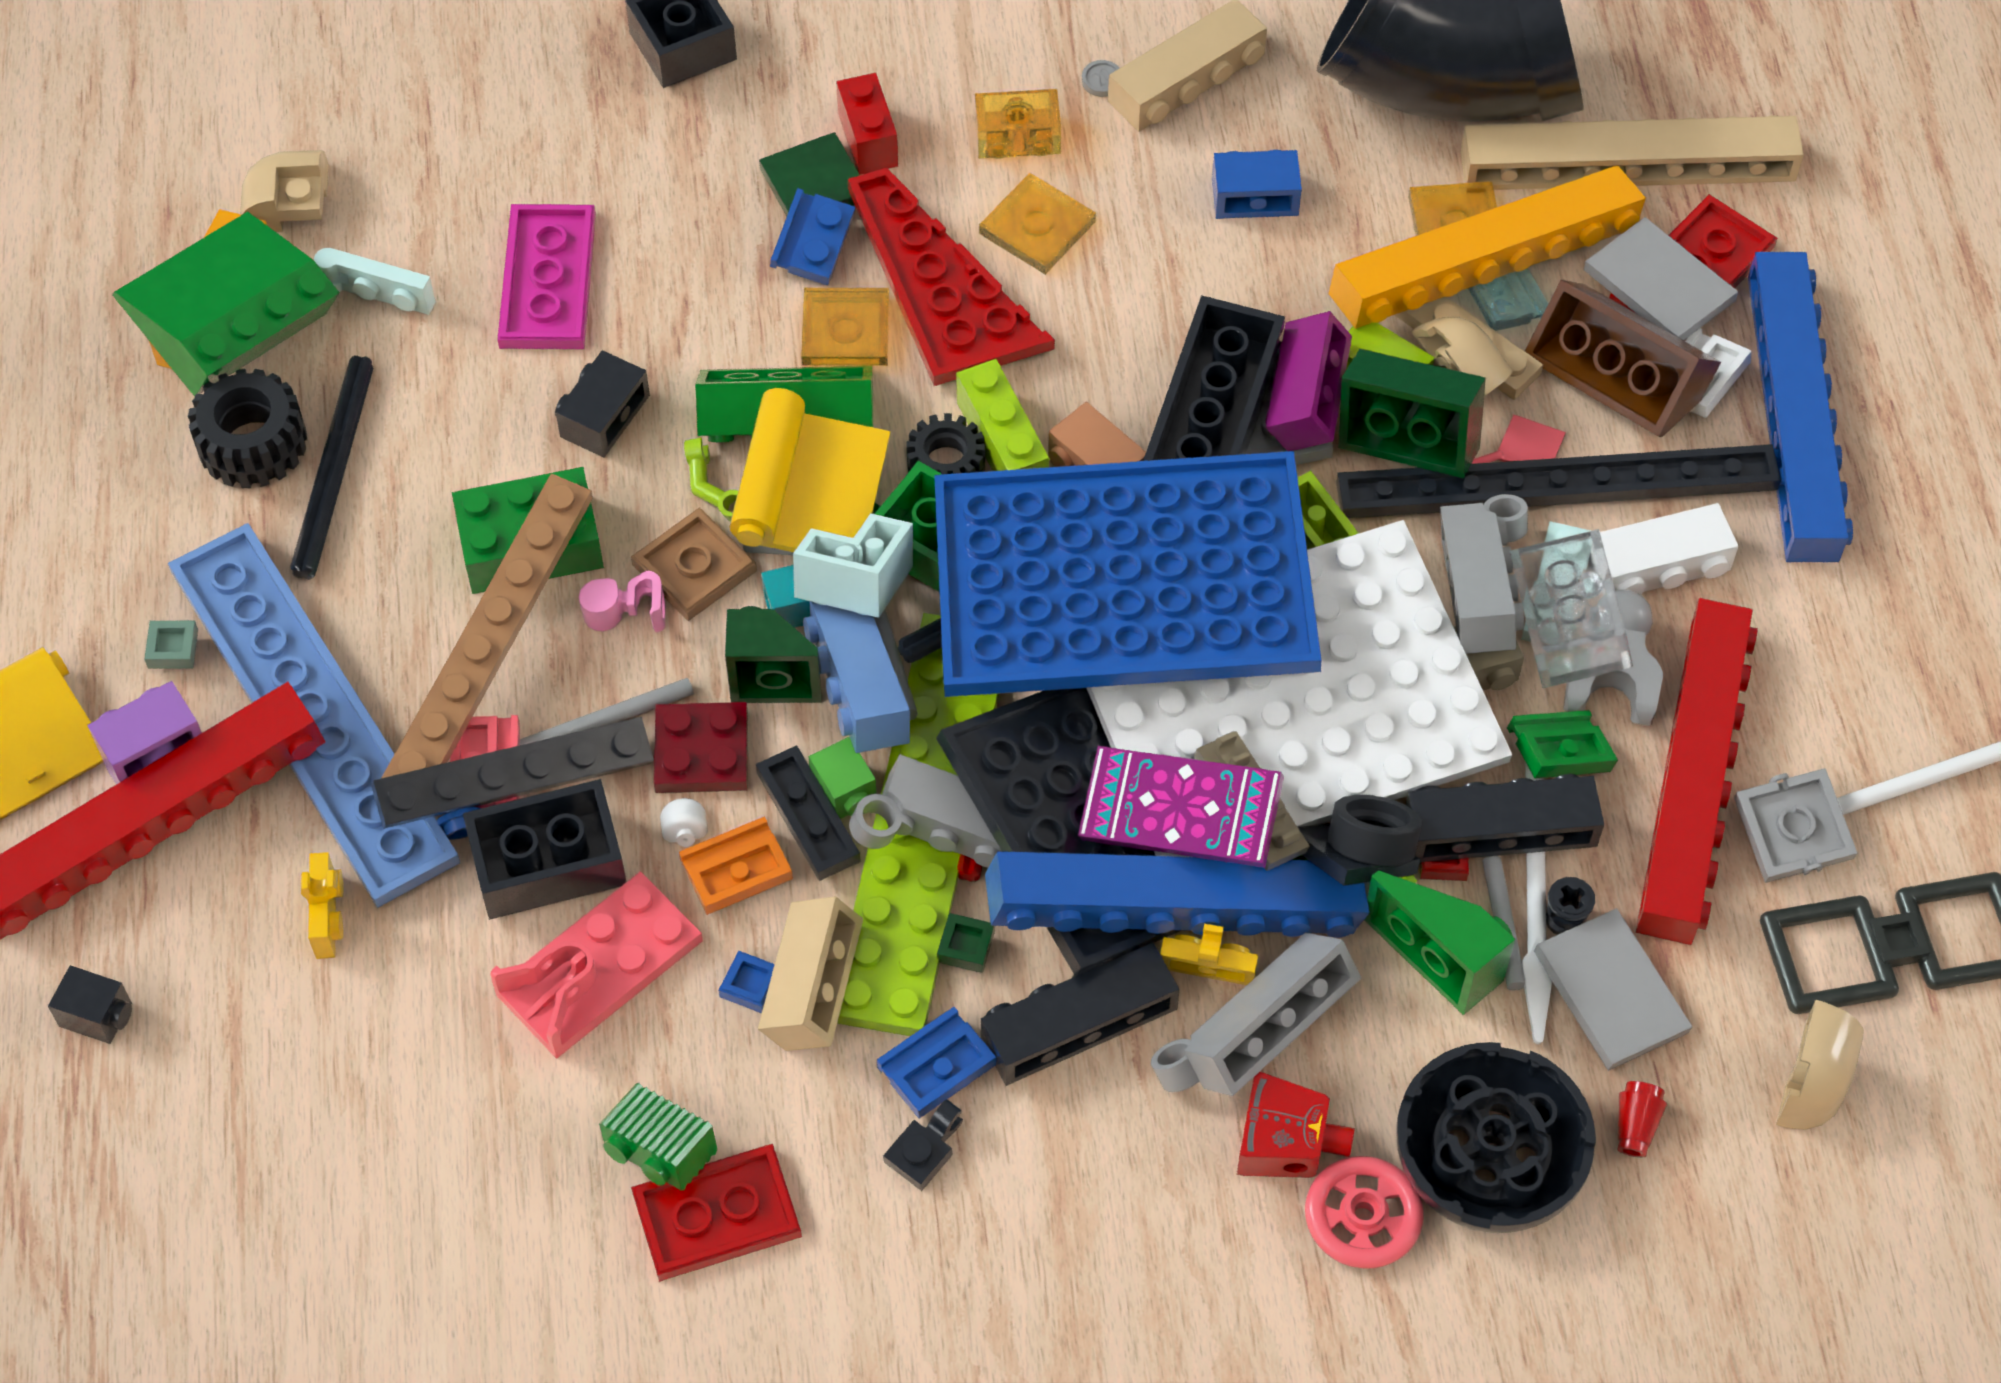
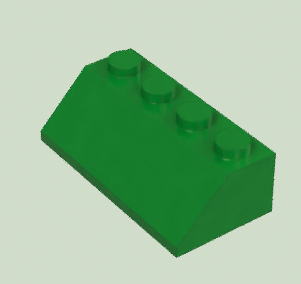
[695,366,873,443]

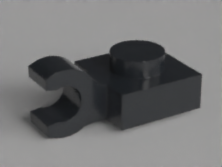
[883,1099,963,1191]

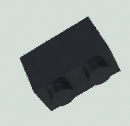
[555,350,650,458]

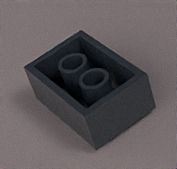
[463,779,627,920]

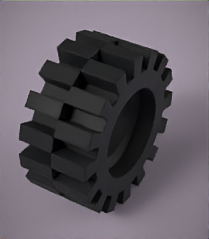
[906,413,985,474]

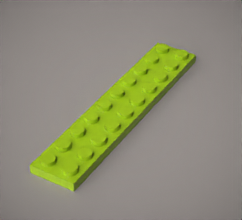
[837,613,999,1036]

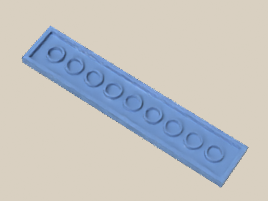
[168,523,460,908]

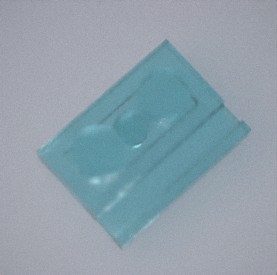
[1468,268,1548,331]

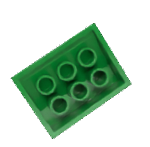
[112,211,340,397]

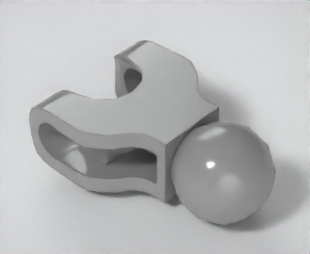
[1563,590,1663,726]

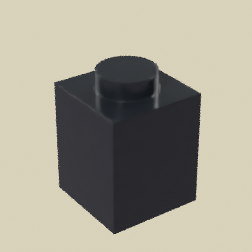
[48,965,132,1044]

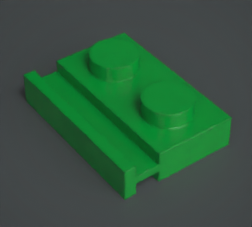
[1507,710,1618,778]

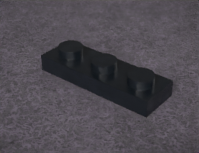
[756,745,861,881]

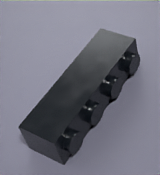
[1406,774,1604,862]
[981,942,1180,1086]

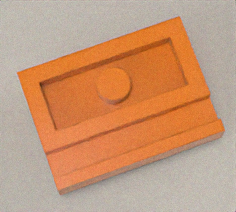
[679,816,793,915]

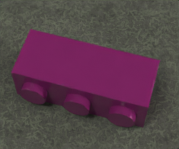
[1265,311,1352,451]

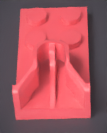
[490,871,703,1059]

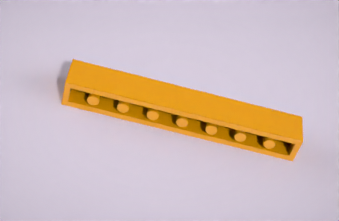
[1328,165,1646,329]

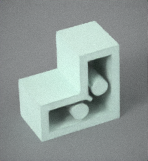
[793,513,913,618]

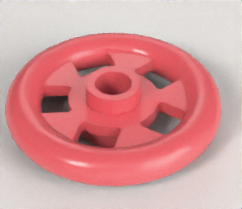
[1305,1156,1424,1269]

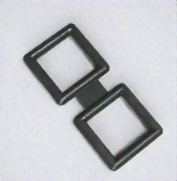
[1760,872,2001,1014]

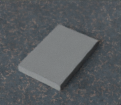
[1584,217,1738,341]
[1534,908,1692,1071]

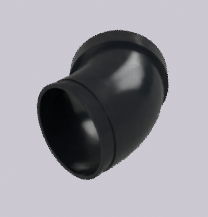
[1317,0,1584,122]

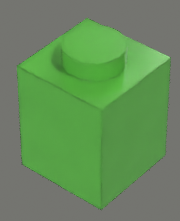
[808,737,877,819]

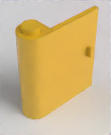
[729,388,891,552]
[0,647,104,820]

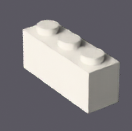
[1587,503,1739,597]

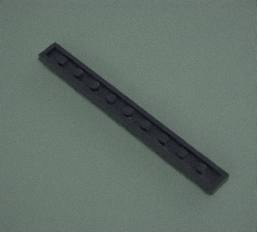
[1336,444,1781,519]

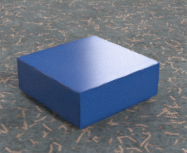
[718,950,775,1013]

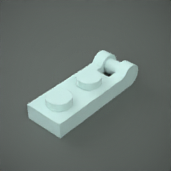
[314,248,436,315]

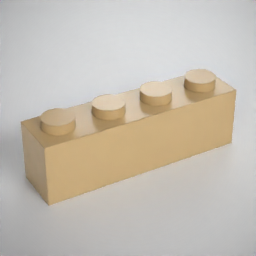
[1108,0,1267,132]

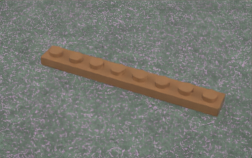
[381,473,593,778]

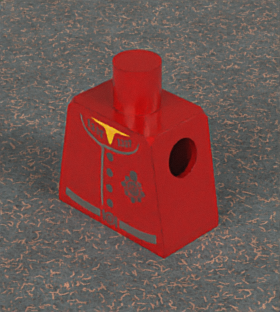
[1237,1072,1355,1178]

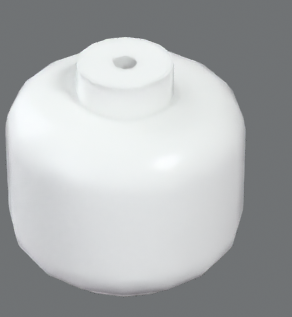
[660,798,708,847]

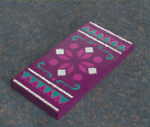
[1078,746,1284,868]

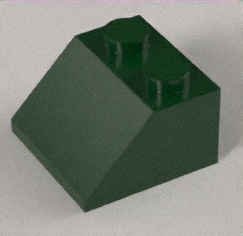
[725,606,822,703]

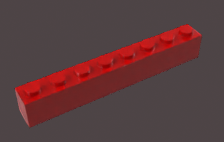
[1635,598,1758,945]
[0,681,326,940]

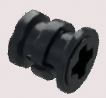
[1546,877,1595,935]

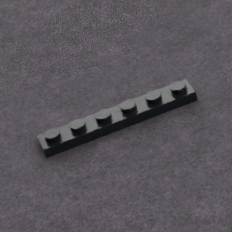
[371,716,654,829]

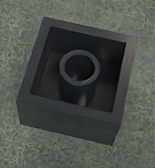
[625,0,737,88]

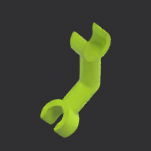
[684,437,738,522]

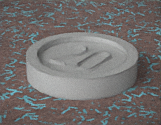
[1082,60,1119,97]

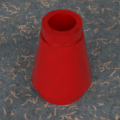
[1617,1081,1667,1158]

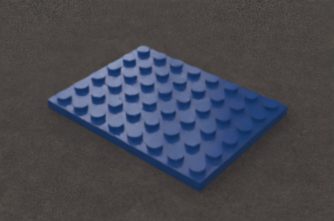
[934,451,1322,697]

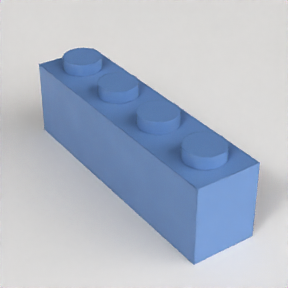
[803,601,910,753]

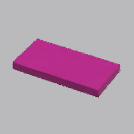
[497,204,596,349]

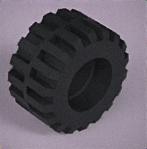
[188,369,308,488]

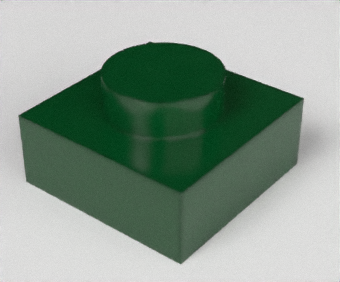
[937,913,995,973]

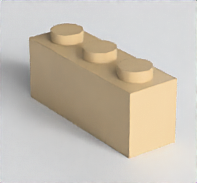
[758,896,863,1051]

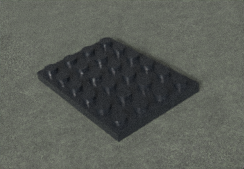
[936,688,1182,977]

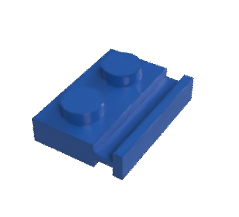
[770,188,855,286]
[877,1007,996,1119]

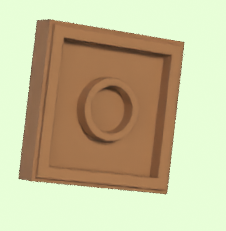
[631,507,757,621]

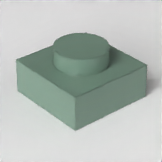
[144,620,198,669]

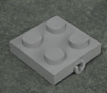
[1734,768,1858,883]

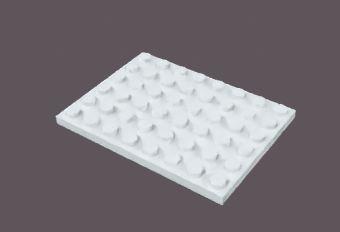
[1087,520,1512,857]

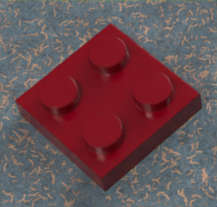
[654,702,748,793]

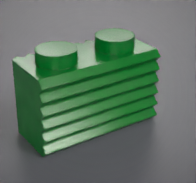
[599,1083,718,1190]

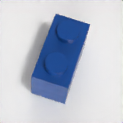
[1212,150,1302,219]

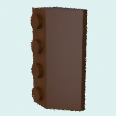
[1525,280,1721,437]

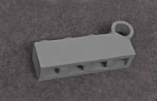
[1440,494,1528,654]
[849,754,1002,868]
[1151,932,1361,1096]

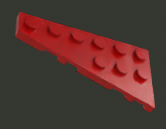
[848,168,1055,386]

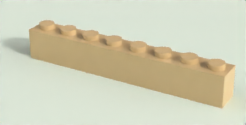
[1460,115,1804,191]

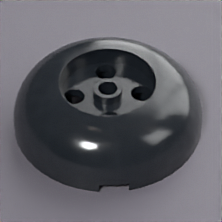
[1396,1042,1596,1233]

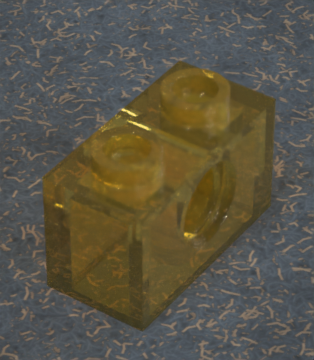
[975,89,1061,159]

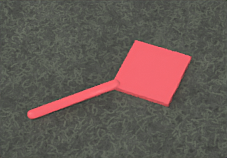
[1472,414,1566,464]

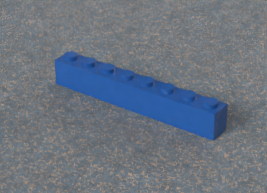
[1748,252,1853,562]
[985,851,1369,938]

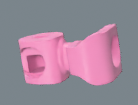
[579,571,666,632]

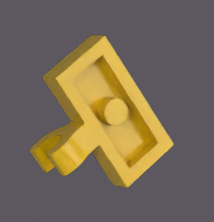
[301,852,344,959]
[1160,923,1258,985]

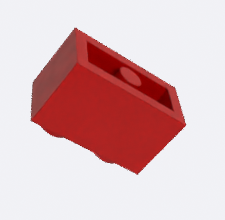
[836,73,899,175]

